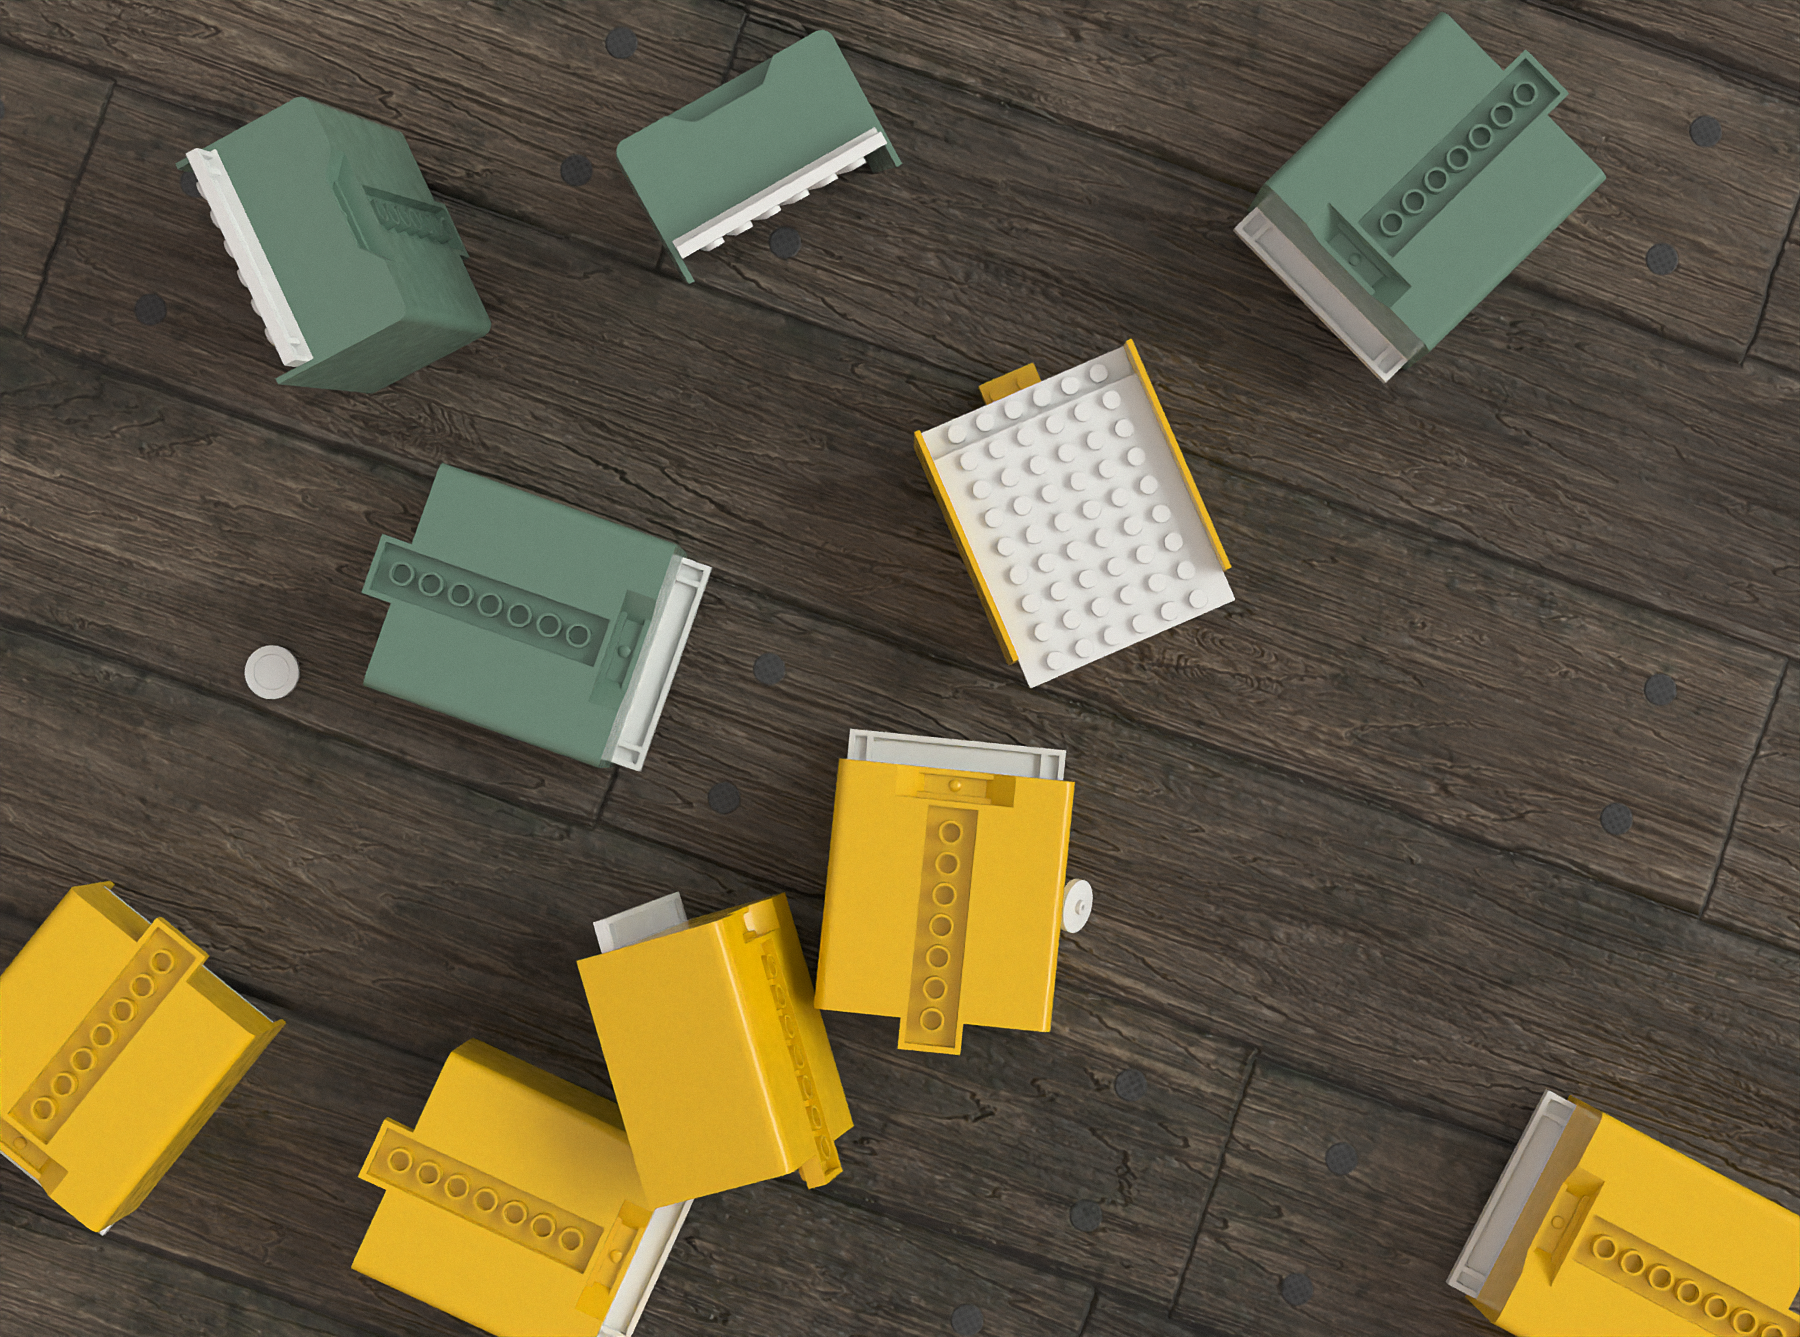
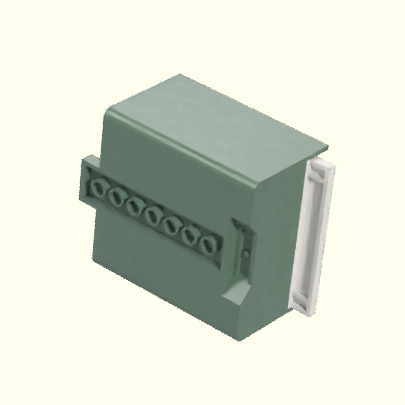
[1233,11,1606,384]
[616,30,902,284]
[175,97,491,394]
[361,463,712,772]

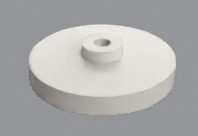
[245,645,300,699]
[1061,878,1093,933]

